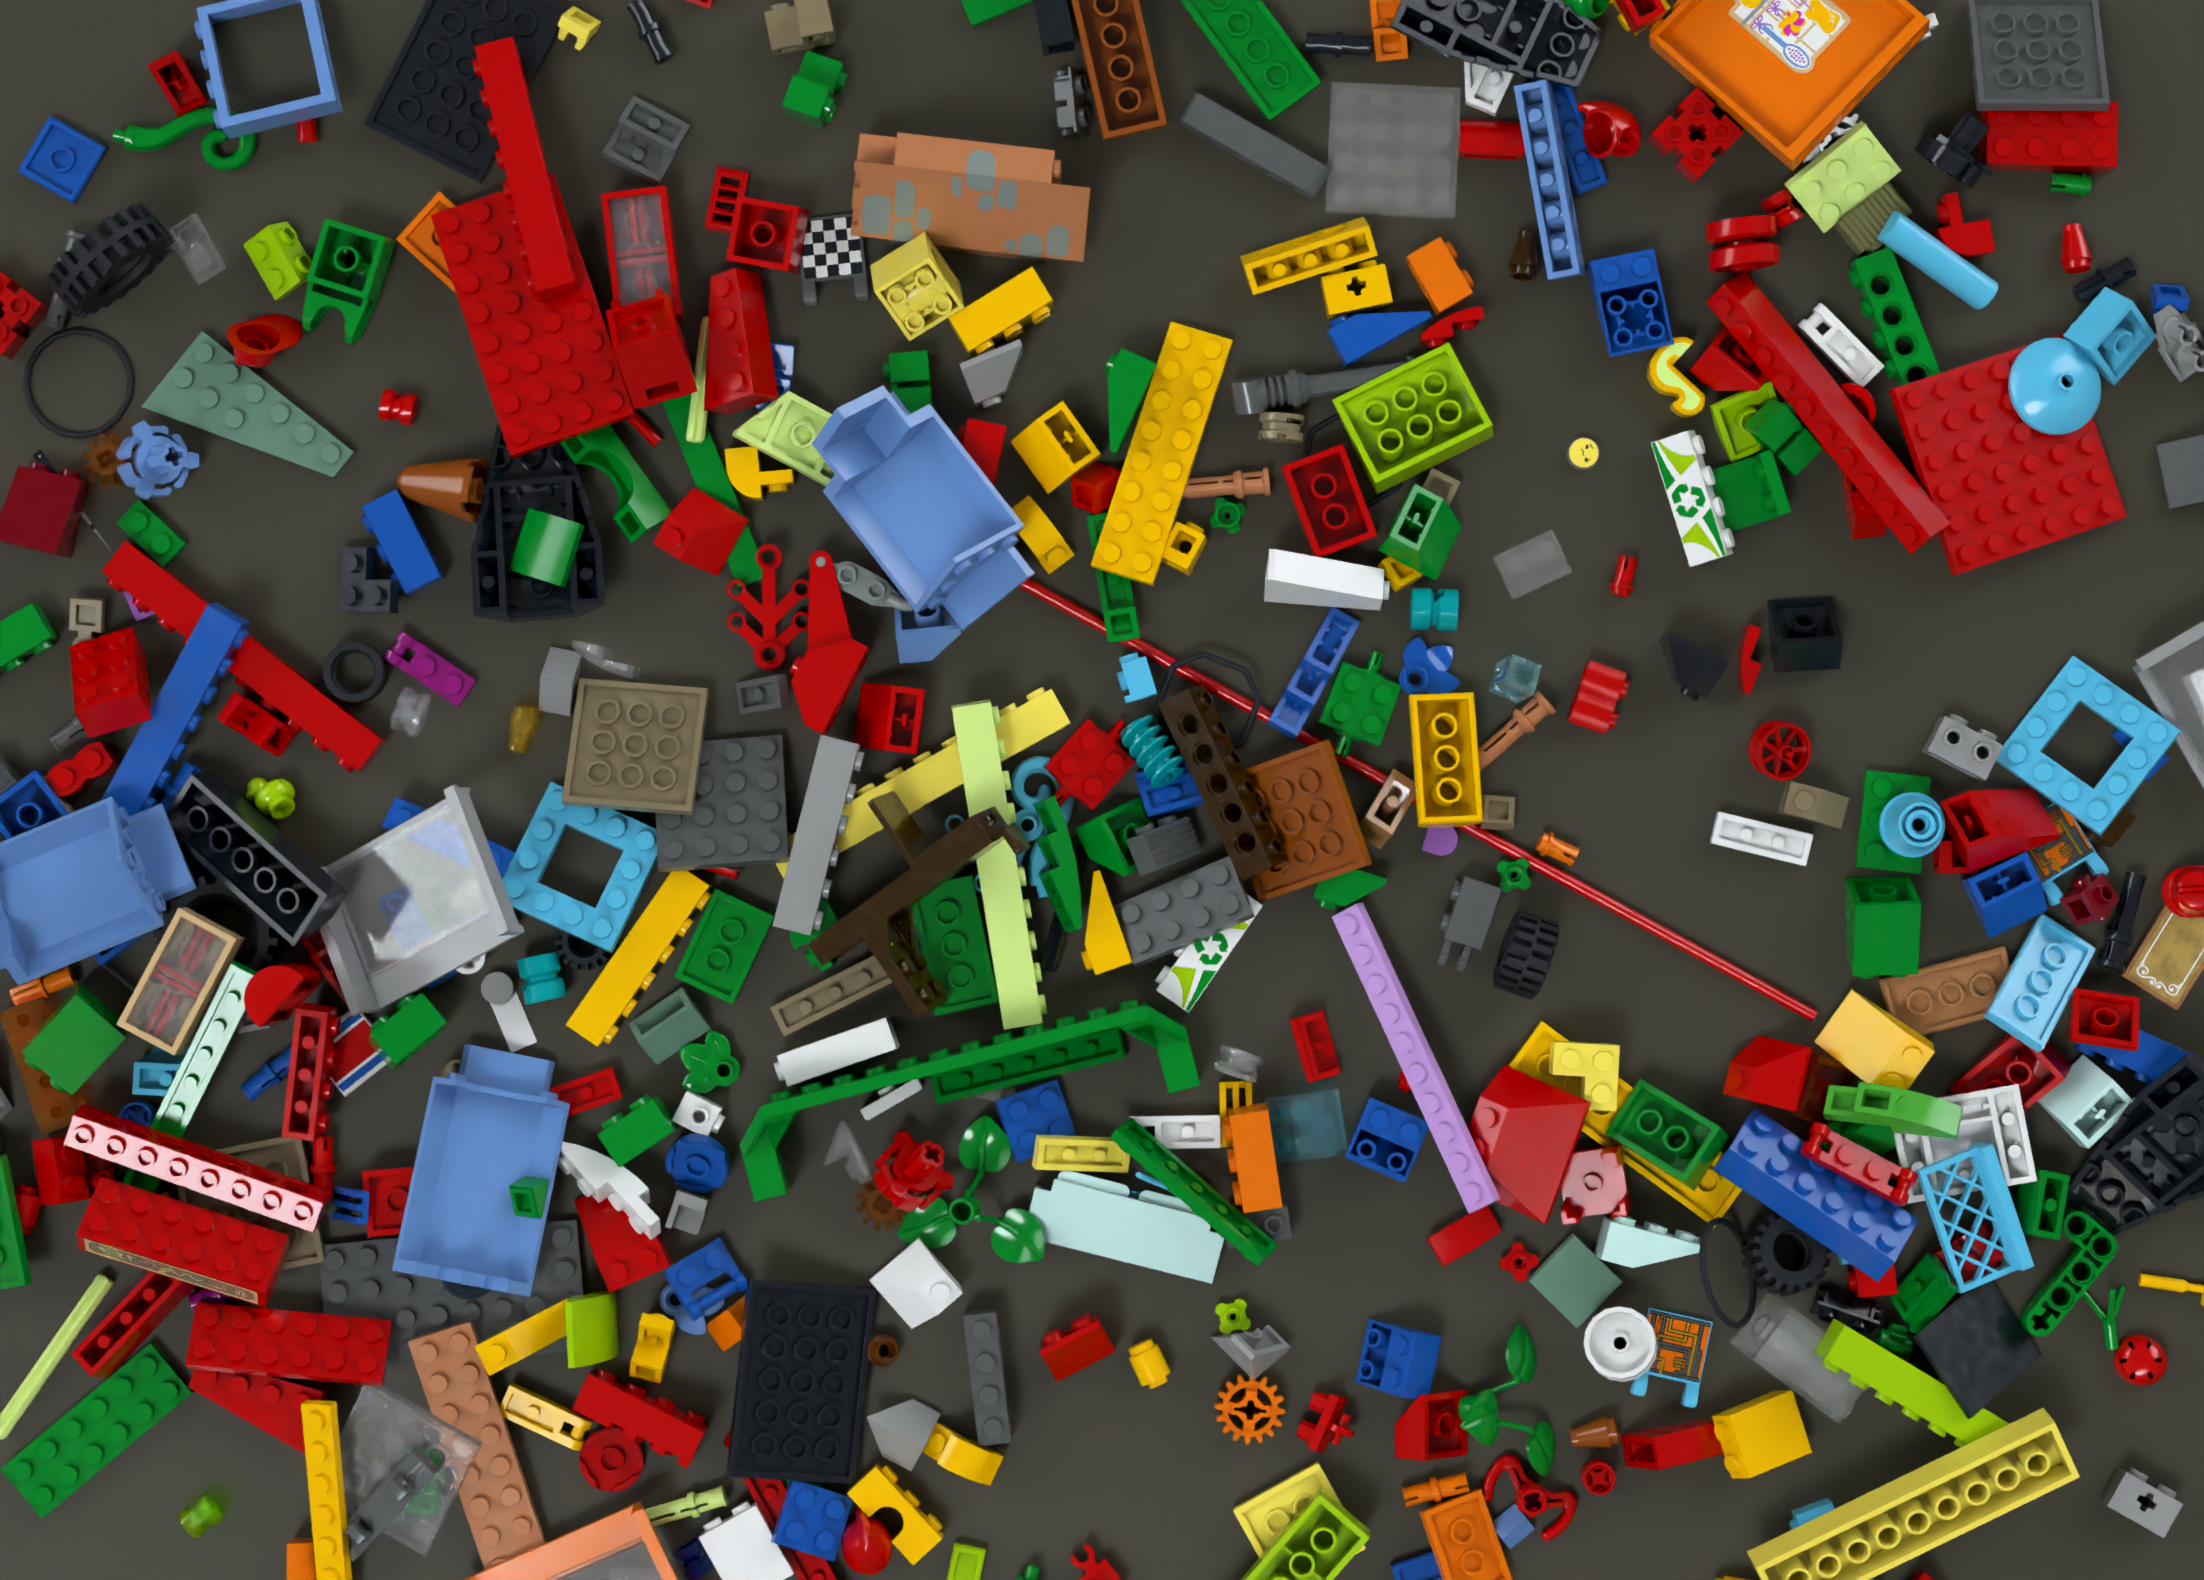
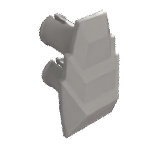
[2153,304,2204,382]

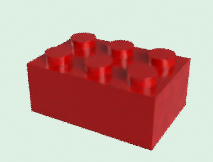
[1280,444,1377,558]
[70,627,152,739]

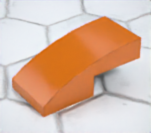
[1369,0,1408,62]

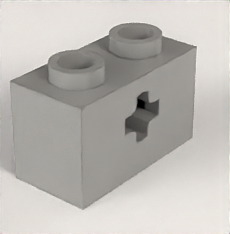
[2100,1467,2183,1538]

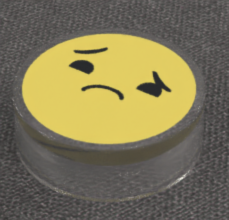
[1566,437,1600,470]

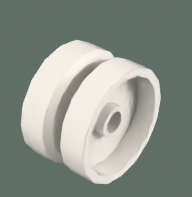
[1583,1306,1658,1382]

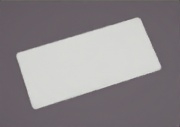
[490,990,537,1052]

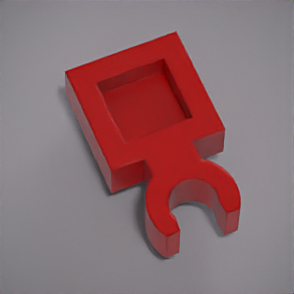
[1070,1542,1123,1580]

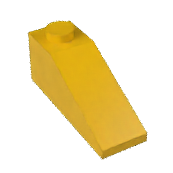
[1081,870,1132,975]
[475,1298,568,1376]

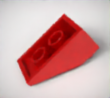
[1949,1033,2072,1111]
[574,1174,673,1293]

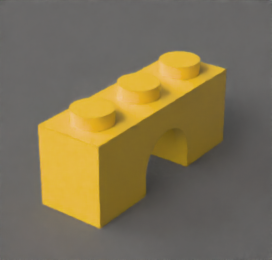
[847,1463,943,1566]

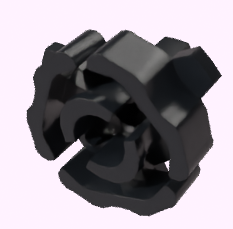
[1914,113,1994,188]

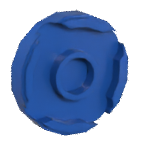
[665,1134,731,1193]

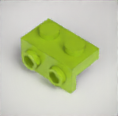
[243,221,312,301]

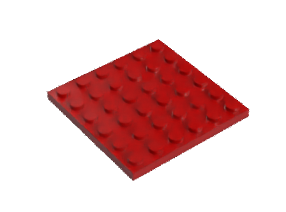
[1889,333,2127,576]

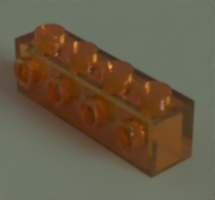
[0,998,86,1135]

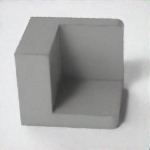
[665,1188,711,1235]

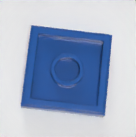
[18,116,108,205]

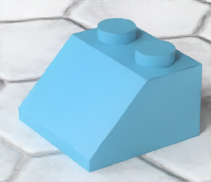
[2063,287,2156,385]

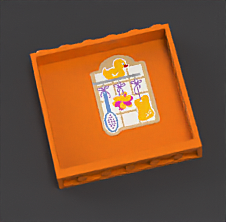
[1649,0,1929,171]

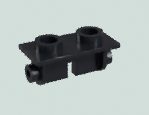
[1809,1286,1881,1334]

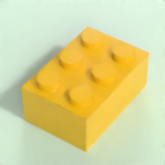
[948,267,1054,358]

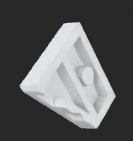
[1464,61,1515,117]

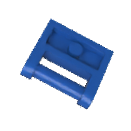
[662,1237,747,1321]

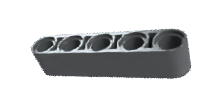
[1177,92,1331,199]

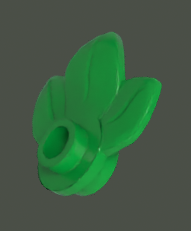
[679,1030,740,1093]

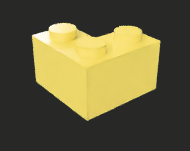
[1549,1040,1620,1111]

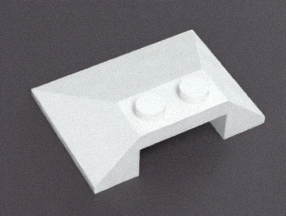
[1893,1084,2037,1204]

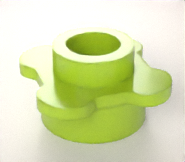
[1215,1299,1251,1335]

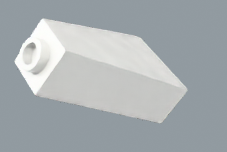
[1264,549,1390,611]
[774,1016,900,1087]

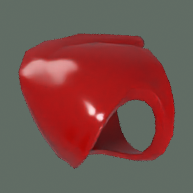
[1577,101,1642,159]
[841,1504,893,1575]

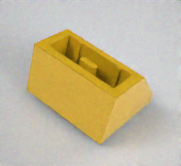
[1010,401,1101,495]

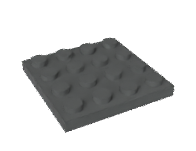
[1966,0,2110,111]
[656,735,790,872]

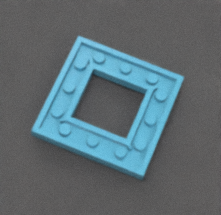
[1996,656,2181,836]
[502,782,658,953]

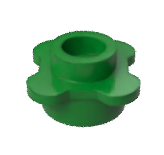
[1209,497,1246,534]
[1497,858,1531,892]

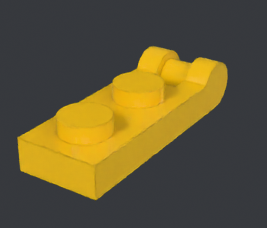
[500,1382,594,1451]

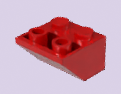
[854,683,926,755]
[32,1135,116,1205]
[1039,1312,1115,1382]

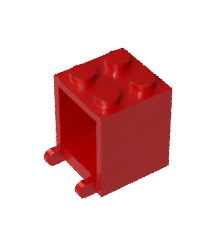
[606,287,698,410]

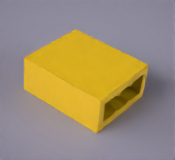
[1712,1390,1812,1479]

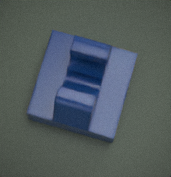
[2150,283,2190,315]

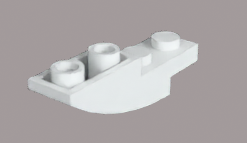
[558,1142,661,1240]

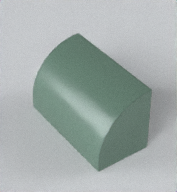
[628,987,711,1065]

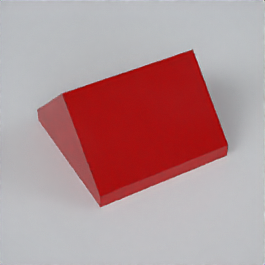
[2065,988,2140,1052]

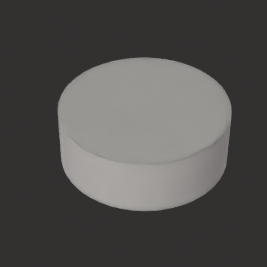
[481,972,515,1005]

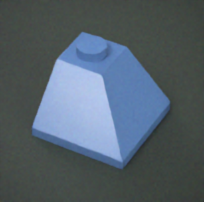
[894,591,961,664]

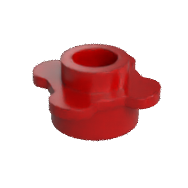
[1499,1242,1539,1282]

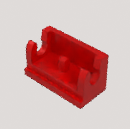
[1289,1010,1341,1083]

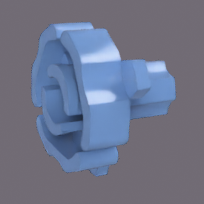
[116,420,199,500]

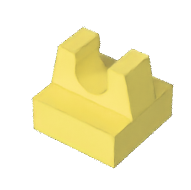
[557,6,601,51]

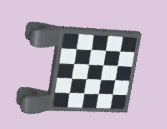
[800,213,869,307]

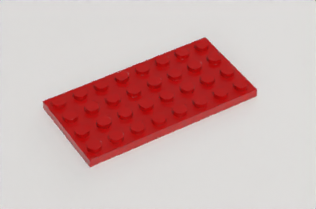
[430,173,636,459]

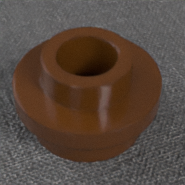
[867,1334,899,1367]

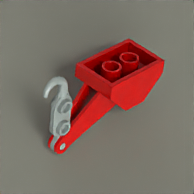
[789,550,914,736]

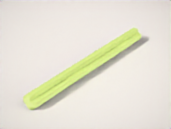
[0,1273,114,1440]

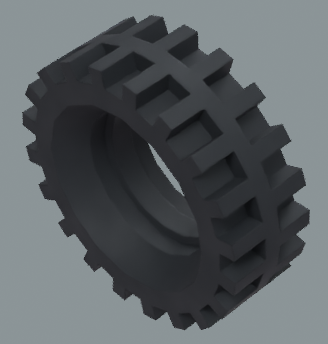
[47,203,174,318]
[153,876,284,999]

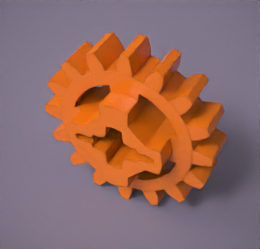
[1214,1374,1285,1445]

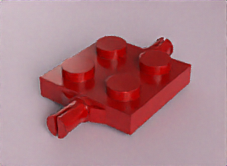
[1043,718,1135,810]

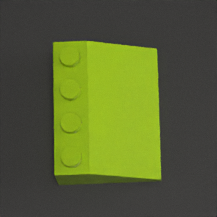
[1332,342,1493,494]

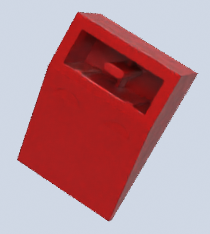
[1940,788,2060,872]

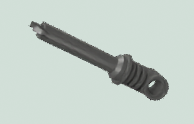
[1231,355,1414,415]

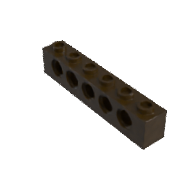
[1158,684,1287,882]

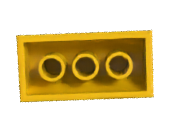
[1408,692,1483,828]

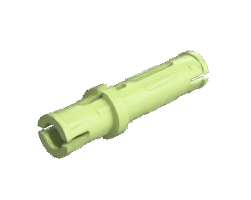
[645,1485,728,1527]

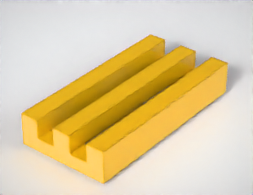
[1219,1081,1252,1147]

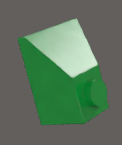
[1075,796,1156,877]

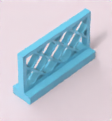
[1915,1141,2034,1294]

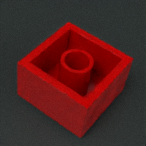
[726,196,809,274]

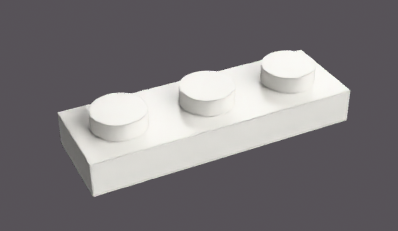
[1709,811,1813,866]

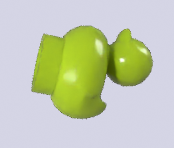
[246,777,295,819]

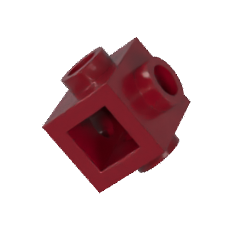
[2059,873,2120,926]

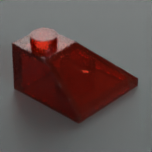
[1791,1053,1854,1125]

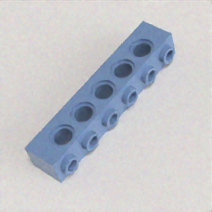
[1514,79,1586,281]

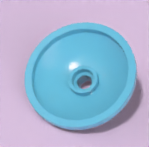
[2008,338,2101,435]

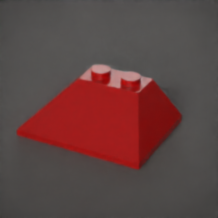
[1468,1065,1591,1224]

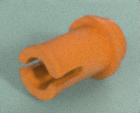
[1535,832,1579,867]

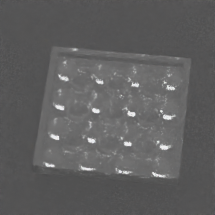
[1325,82,1461,219]
[340,1385,482,1556]

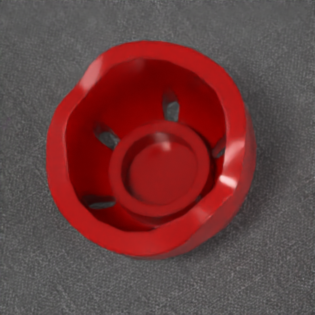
[2113,1334,2168,1386]

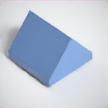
[1492,1503,1535,1549]

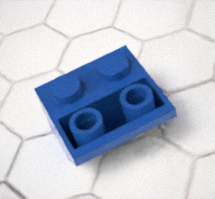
[1960,851,2048,938]
[1345,1095,1429,1183]
[1355,1319,1442,1399]

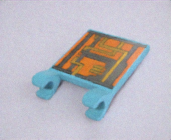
[2024,803,2109,906]
[1630,1308,1713,1408]

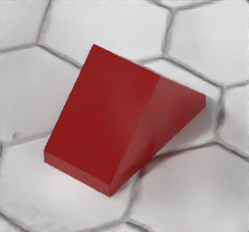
[148,50,208,117]

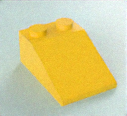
[1814,989,1935,1090]

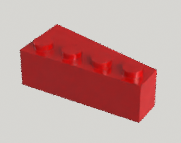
[704,268,778,415]
[572,1368,710,1468]
[188,1369,330,1454]

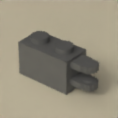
[1437,876,1502,972]

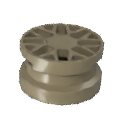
[1258,412,1304,443]

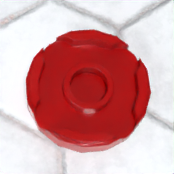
[579,1427,645,1493]

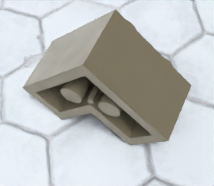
[764,0,837,56]

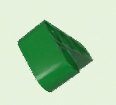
[2019,1208,2118,1337]

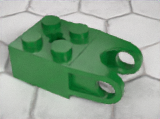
[302,218,396,346]

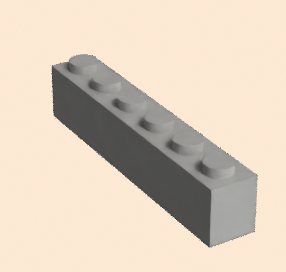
[772,735,865,936]

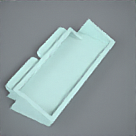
[1029,1171,1224,1284]

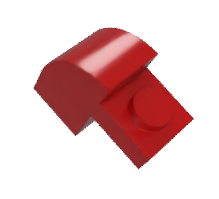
[1932,192,1995,260]
[217,692,297,758]

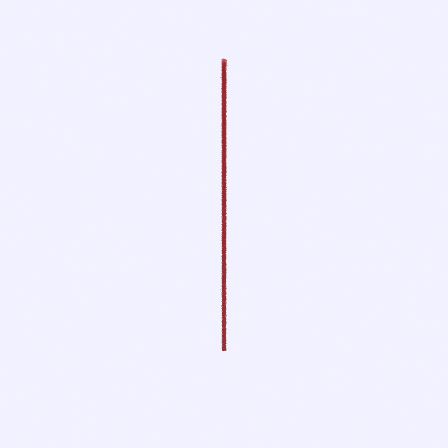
[1019,579,1818,1022]

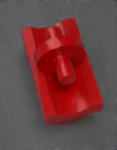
[1296,1392,1355,1452]

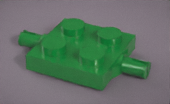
[1318,651,1402,758]

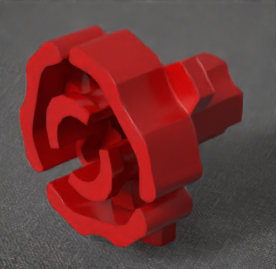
[873,1130,954,1213]

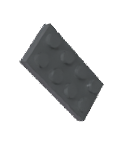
[1113,856,1255,968]

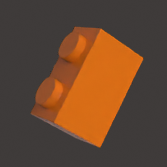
[1404,237,1474,316]

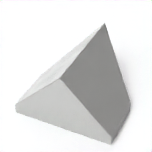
[1210,1325,1291,1380]
[867,1398,941,1471]

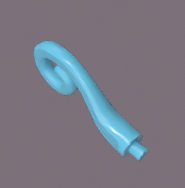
[1010,756,1074,898]

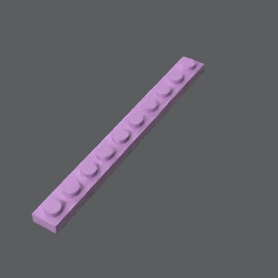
[1332,902,1500,1214]

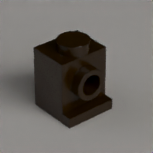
[2084,806,2137,848]

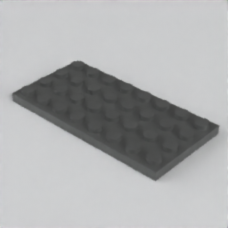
[319,1219,585,1370]

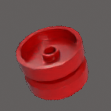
[1704,215,1781,273]

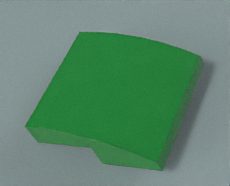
[509,508,585,588]

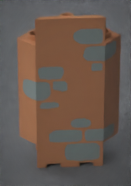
[851,132,1091,262]

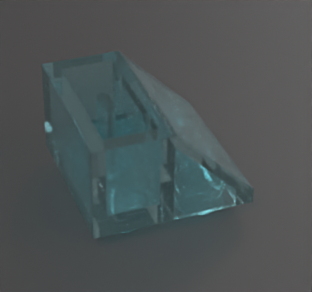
[1265,1088,1347,1162]

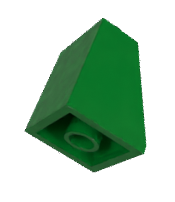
[1844,876,1921,979]
[22,983,128,1095]

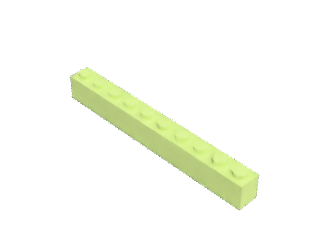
[951,699,1047,1030]

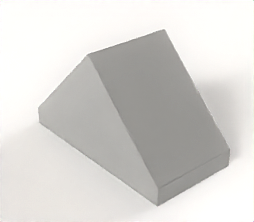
[538,647,583,716]

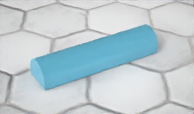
[1877,211,1998,309]

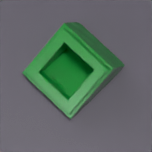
[509,1176,548,1219]

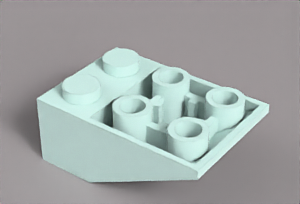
[1594,1216,1700,1268]

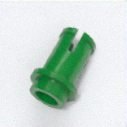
[2049,171,2092,198]

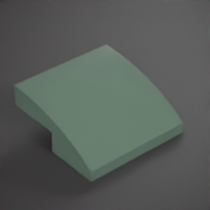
[1527,1233,1622,1328]

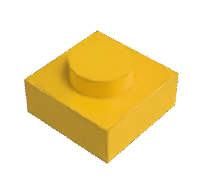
[1378,556,1423,592]

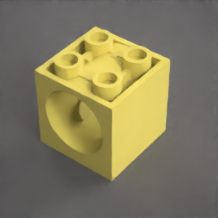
[870,232,964,341]

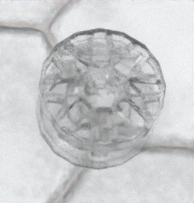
[390,686,432,737]
[1213,1044,1264,1083]

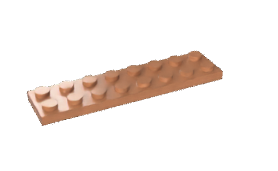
[408,1320,546,1570]

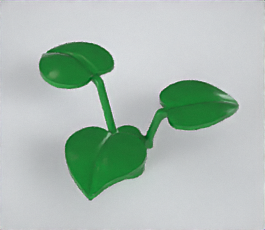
[897,1115,1045,1263]
[1458,1324,1556,1477]

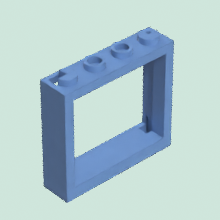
[194,0,342,139]

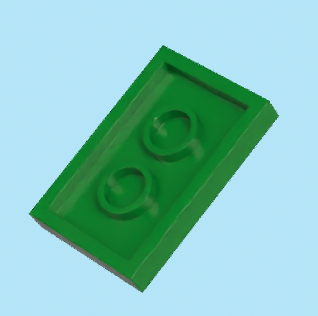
[1854,770,1931,874]
[674,888,775,1005]

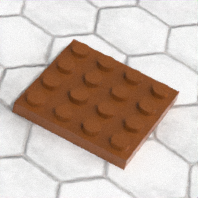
[1223,740,1372,902]

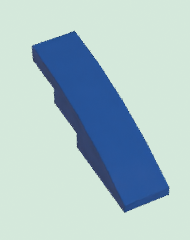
[1266,607,1360,740]

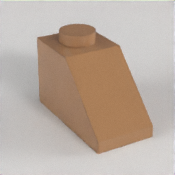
[1358,769,1415,850]

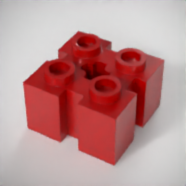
[1647,87,1744,185]
[0,270,49,360]

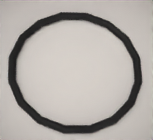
[23,328,134,439]
[1699,1217,1757,1329]

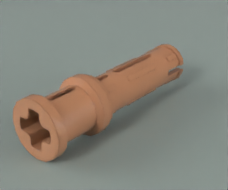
[1182,467,1271,499]
[1478,691,1556,773]

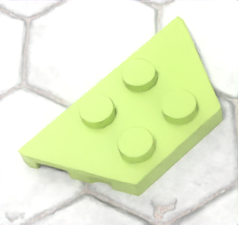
[732,391,835,486]

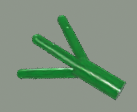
[2082,1285,2126,1350]

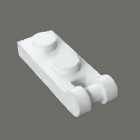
[1796,303,1884,387]
[1129,1115,1221,1149]

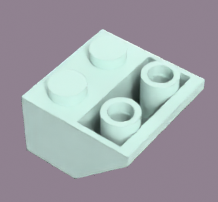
[2037,1054,2132,1149]

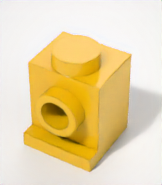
[1162,521,1208,576]

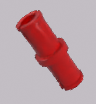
[310,1135,336,1202]

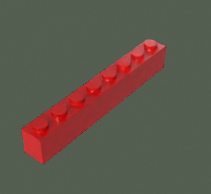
[472,37,579,300]

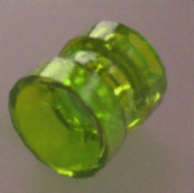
[178,1494,224,1539]

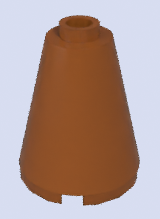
[397,458,489,523]

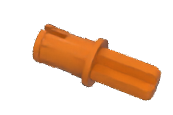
[10,965,77,1006]

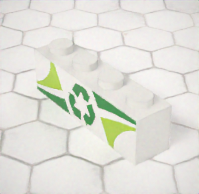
[1651,430,1735,567]
[1155,895,1263,1013]

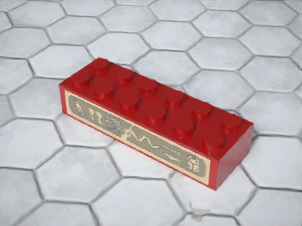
[76,1177,289,1308]

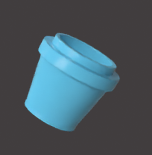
[1878,792,1945,858]

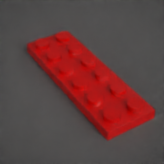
[185,1302,393,1387]

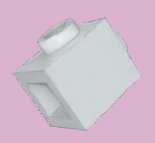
[672,1090,726,1137]

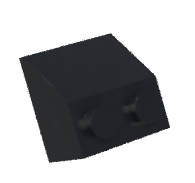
[1767,596,1843,673]

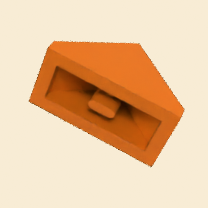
[706,1294,746,1352]

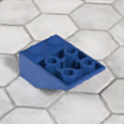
[1586,248,1674,358]

